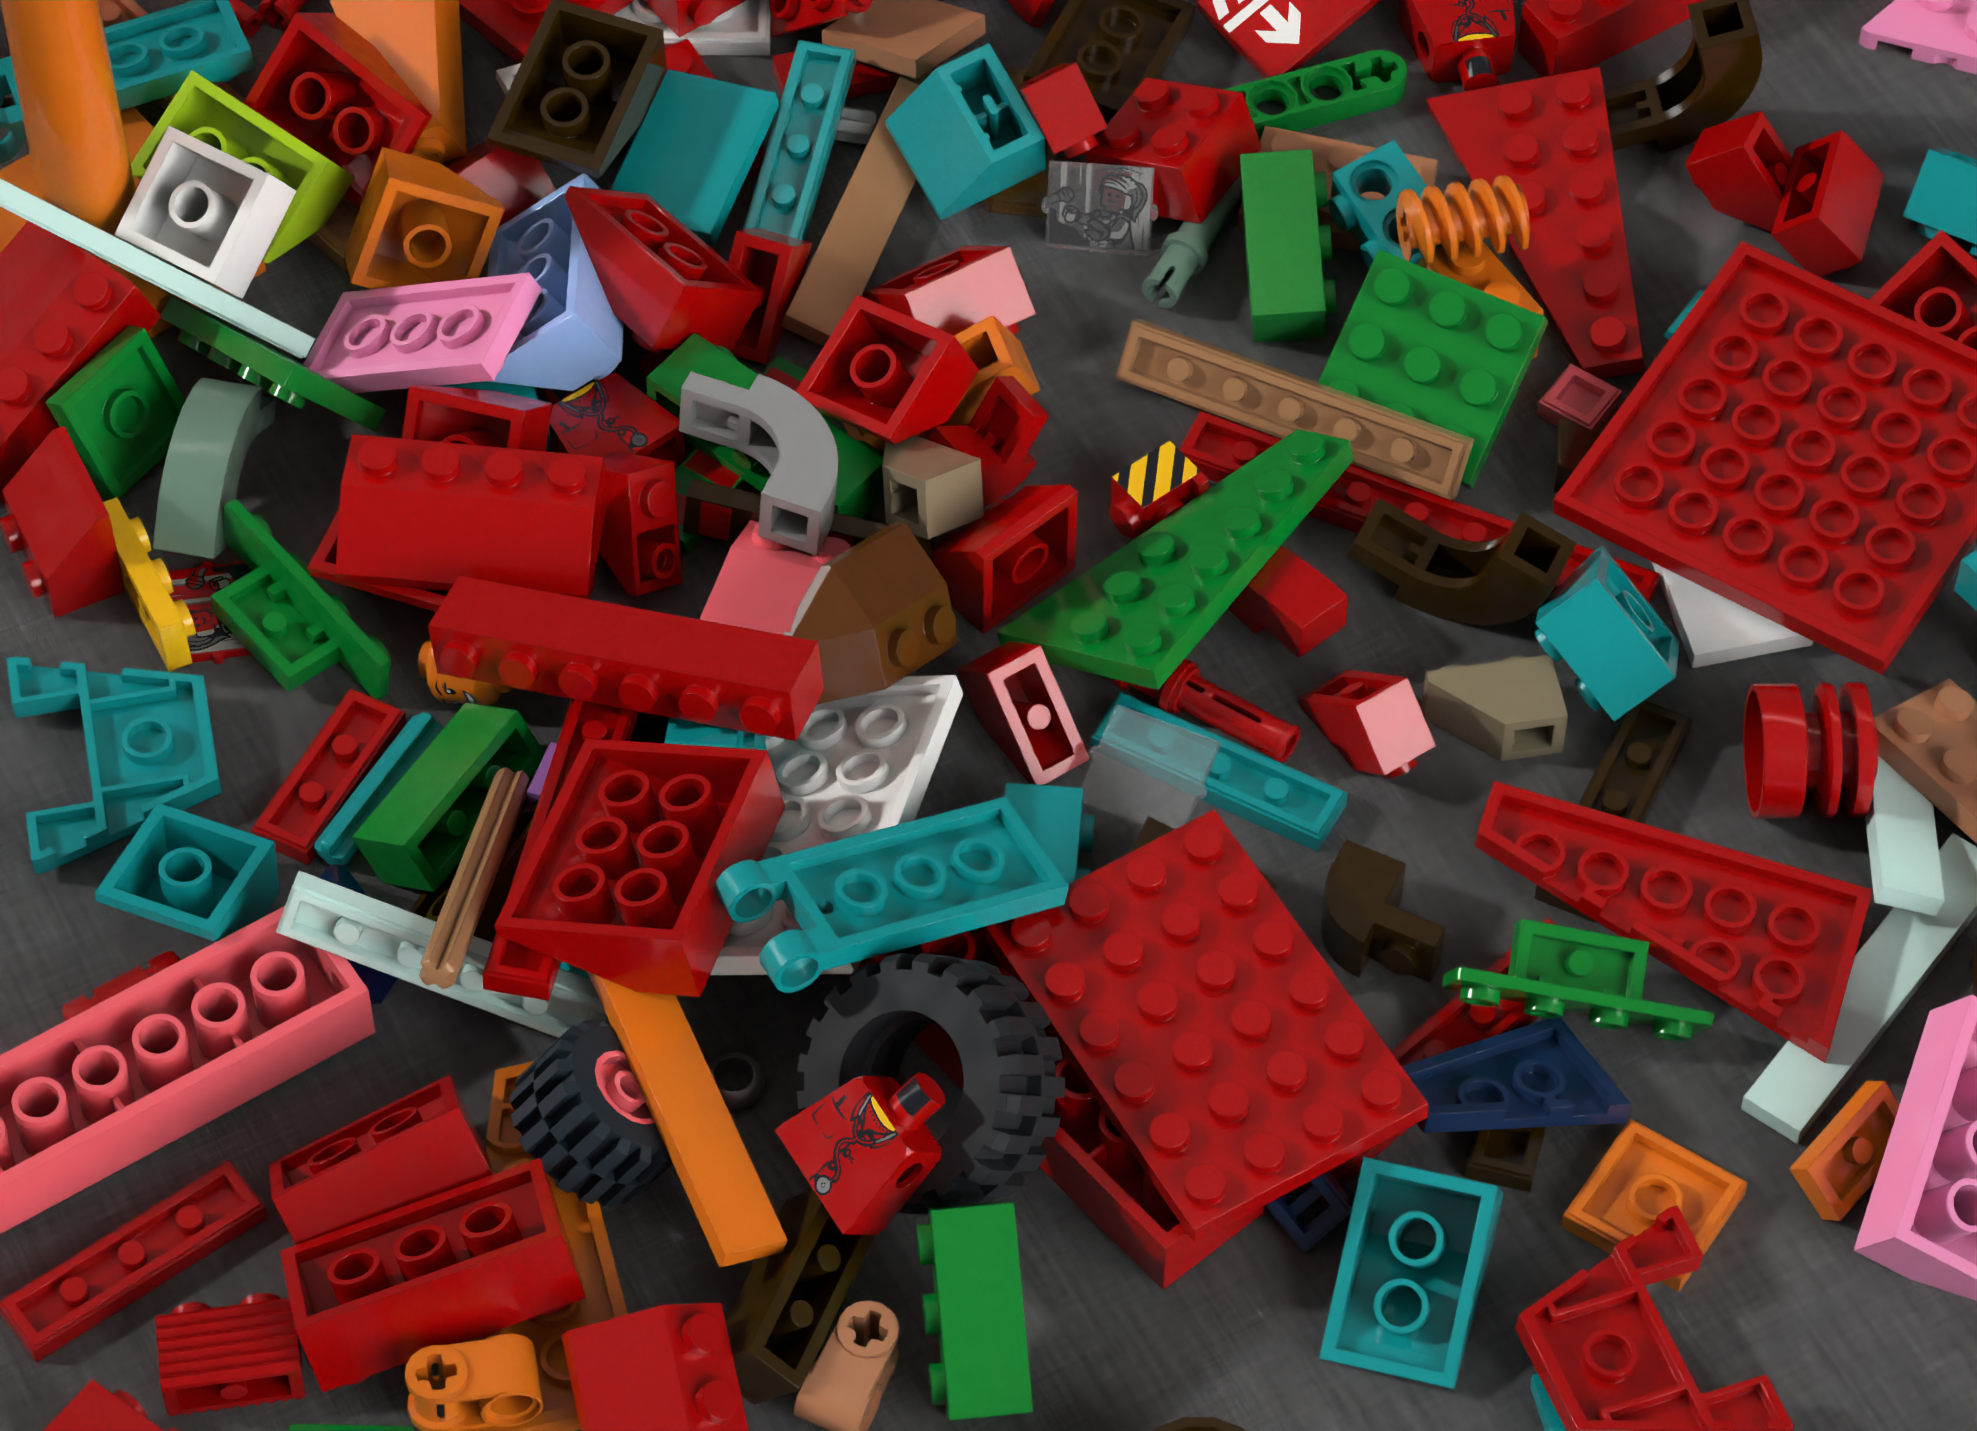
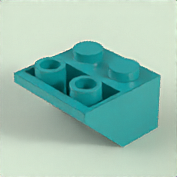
[885,43,1046,221]

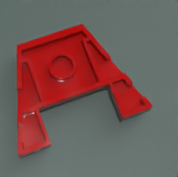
[1515,1206,1794,1431]

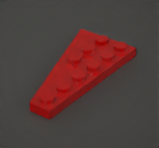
[1426,67,1646,379]
[1474,781,1873,1063]

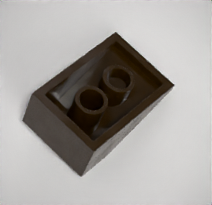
[486,0,667,178]

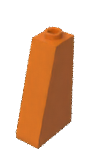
[330,0,467,164]

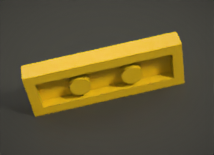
[103,497,196,672]

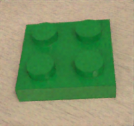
[45,325,186,499]

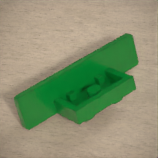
[211,499,391,700]
[1442,919,1714,1042]

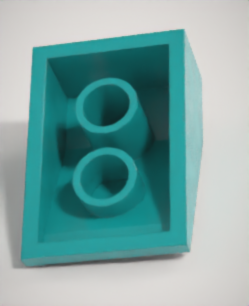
[1319,1157,1504,1389]

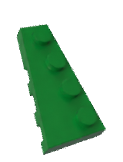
[161,296,387,432]

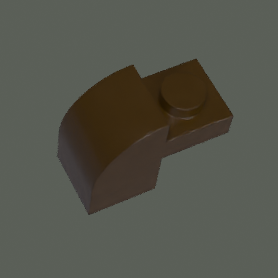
[1321,839,1445,983]

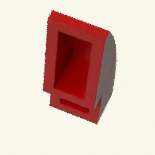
[1228,545,1349,658]

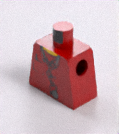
[1398,0,1515,91]
[543,373,686,468]
[775,1072,946,1235]

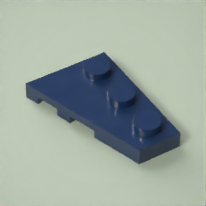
[1402,1018,1632,1133]

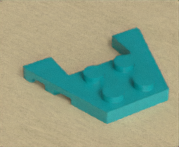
[6,657,222,875]

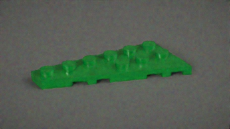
[996,429,1354,690]

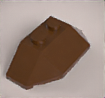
[782,522,958,705]

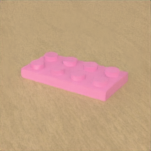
[303,272,542,393]

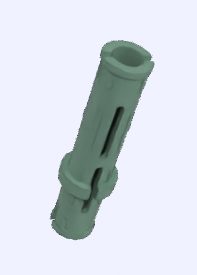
[1141,176,1241,308]

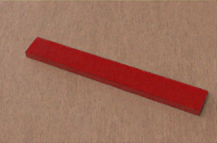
[1179,411,1660,604]

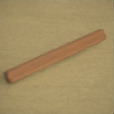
[419,767,530,989]

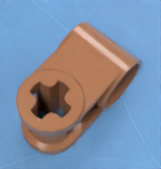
[793,1300,899,1431]

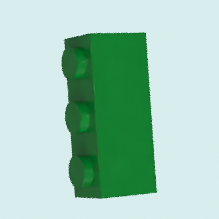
[1240,149,1337,343]
[352,703,545,892]
[916,1200,1033,1421]

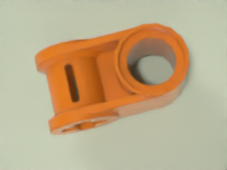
[405,1334,544,1431]

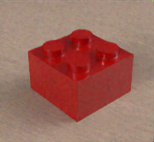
[1084,77,1262,224]

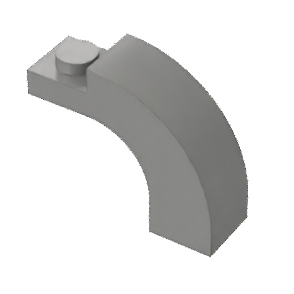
[679,371,838,555]

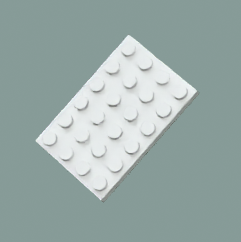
[710,675,963,975]

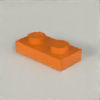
[1789,1081,1900,1221]

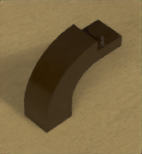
[1605,0,1763,154]
[1347,498,1577,625]

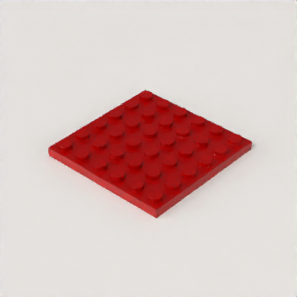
[1553,241,1977,675]

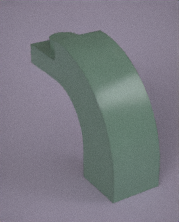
[153,377,277,559]

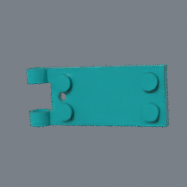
[0,0,256,163]
[714,796,1069,993]

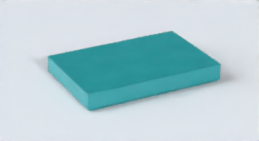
[610,69,779,246]

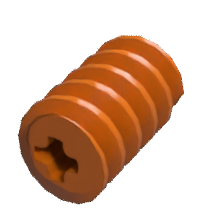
[1396,175,1530,265]

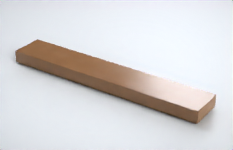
[780,69,934,347]
[1116,319,1474,500]

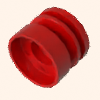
[1743,682,1879,819]

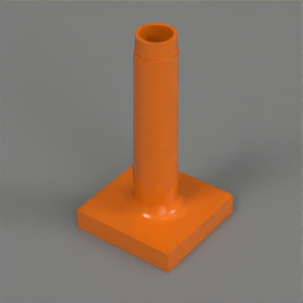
[0,0,266,339]

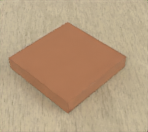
[822,0,986,79]

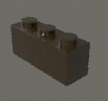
[726,1190,875,1405]

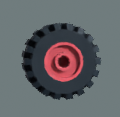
[510,1020,673,1207]

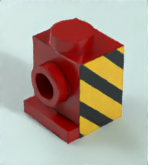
[1109,441,1209,539]

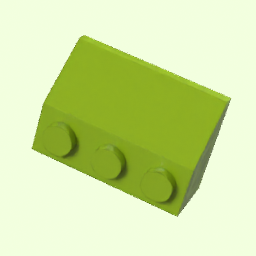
[131,70,356,264]

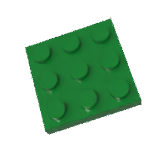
[1318,249,1548,489]

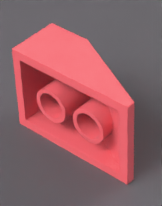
[699,520,852,635]

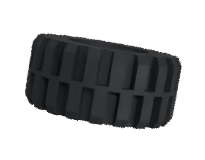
[796,953,1065,1214]

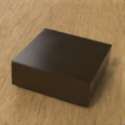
[1465,1127,1546,1193]

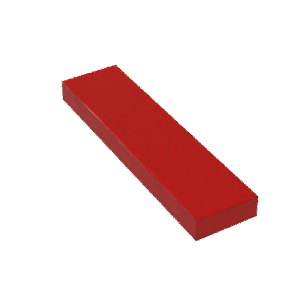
[0,1159,268,1363]

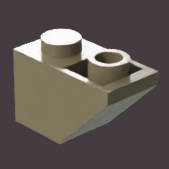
[882,435,984,539]
[1421,655,1568,761]

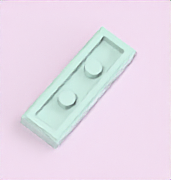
[1865,757,1945,916]

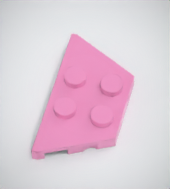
[1858,0,1977,75]

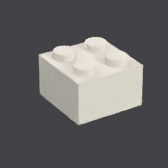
[114,126,296,299]

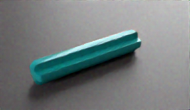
[314,712,444,868]

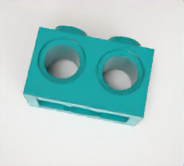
[1328,140,1442,269]

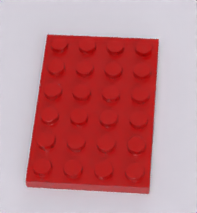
[986,809,1429,1243]

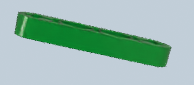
[1224,50,1408,141]

